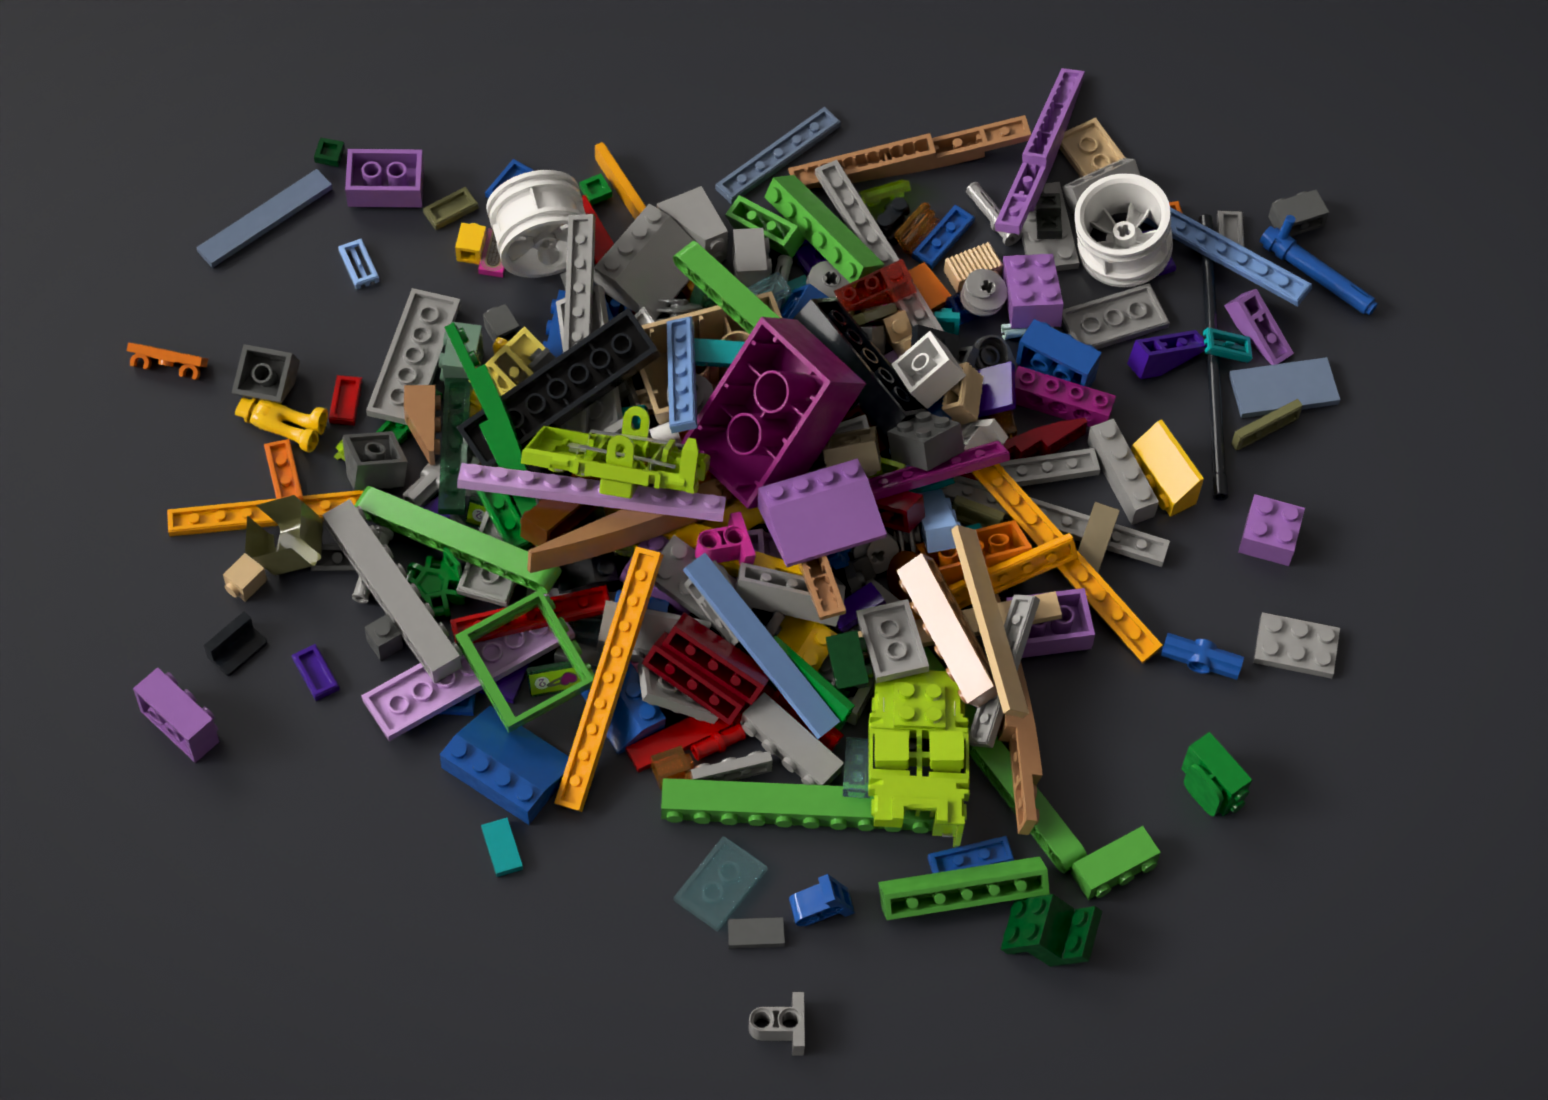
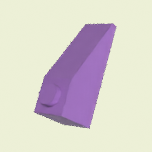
[1224,289,1294,365]

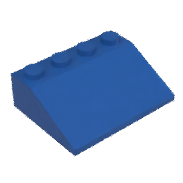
[439,706,569,825]

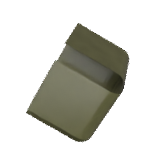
[245,495,323,576]

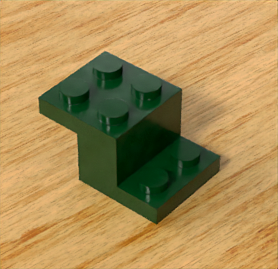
[1000,894,1103,967]

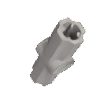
[403,443,472,508]

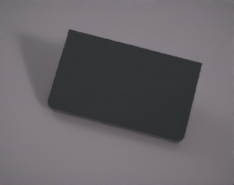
[204,611,267,676]

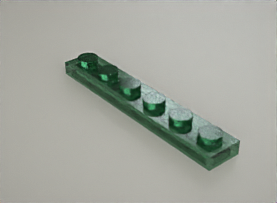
[438,378,471,515]

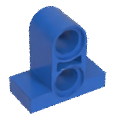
[789,874,855,926]

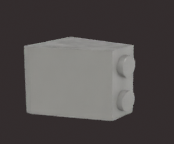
[657,186,728,263]

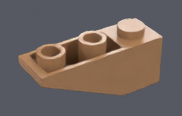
[404,385,441,465]

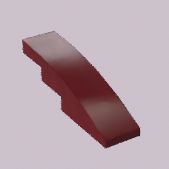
[1002,418,1088,460]

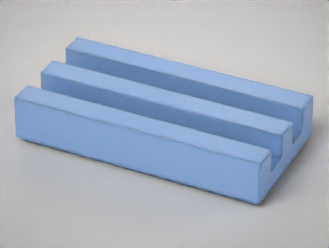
[338,238,380,290]

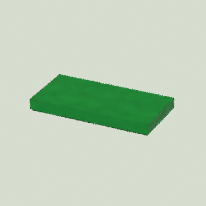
[767,636,855,732]

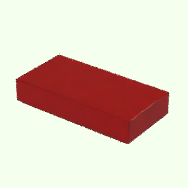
[329,375,363,426]

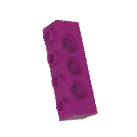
[1015,366,1116,427]

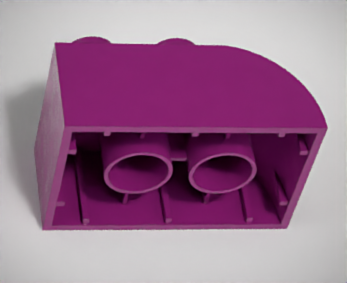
[681,317,866,509]

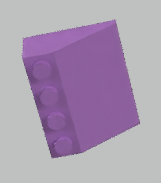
[758,458,887,567]

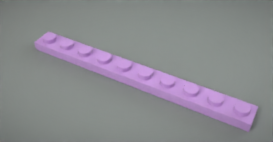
[457,463,726,522]

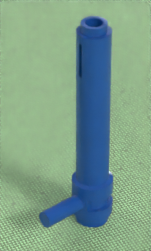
[1259,215,1378,316]

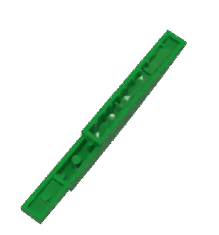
[444,322,539,547]

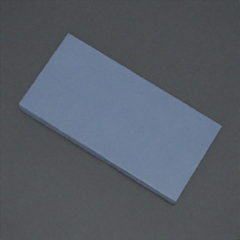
[1229,357,1340,418]

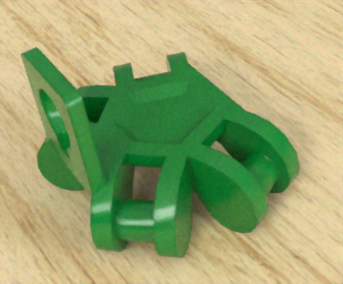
[406,547,466,619]

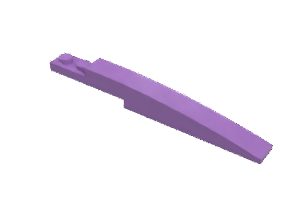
[995,68,1085,234]

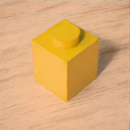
[455,223,487,264]

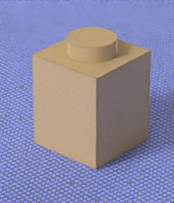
[223,553,267,602]

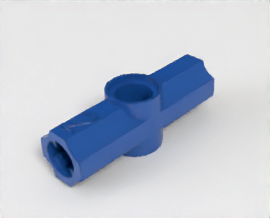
[1160,633,1244,680]

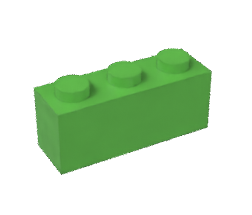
[725,195,805,258]
[1071,826,1161,900]

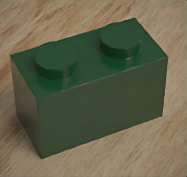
[826,630,873,693]

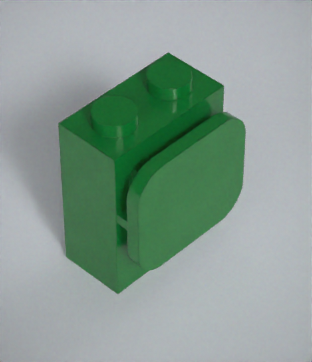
[1181,732,1252,816]

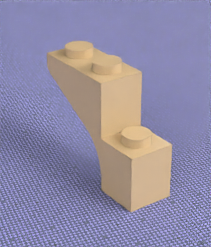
[873,310,912,358]

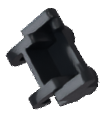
[876,197,915,245]

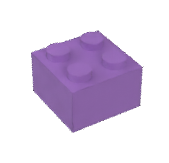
[1238,494,1305,566]

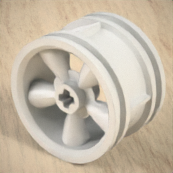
[486,170,586,278]
[1075,174,1173,287]

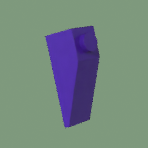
[1127,330,1207,379]

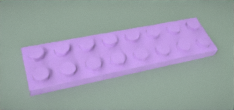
[361,594,575,741]

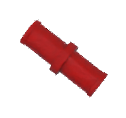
[690,723,746,761]

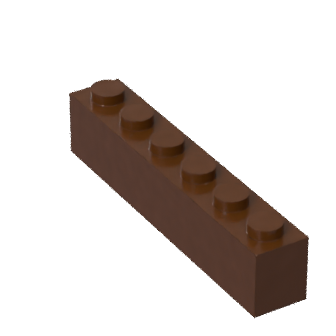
[520,460,605,546]

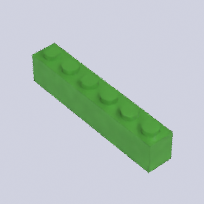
[764,175,885,287]
[878,856,1050,920]

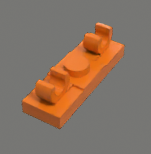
[127,342,209,380]

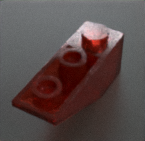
[834,259,917,312]

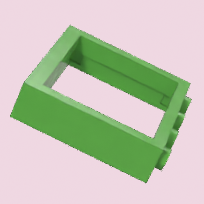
[456,589,595,733]

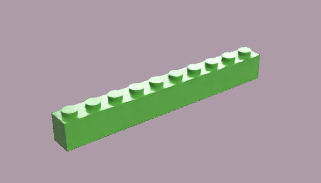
[661,778,935,833]

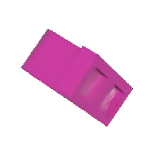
[695,512,756,565]

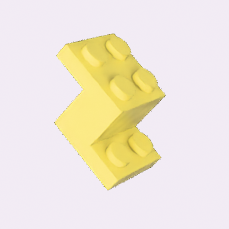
[468,326,546,396]

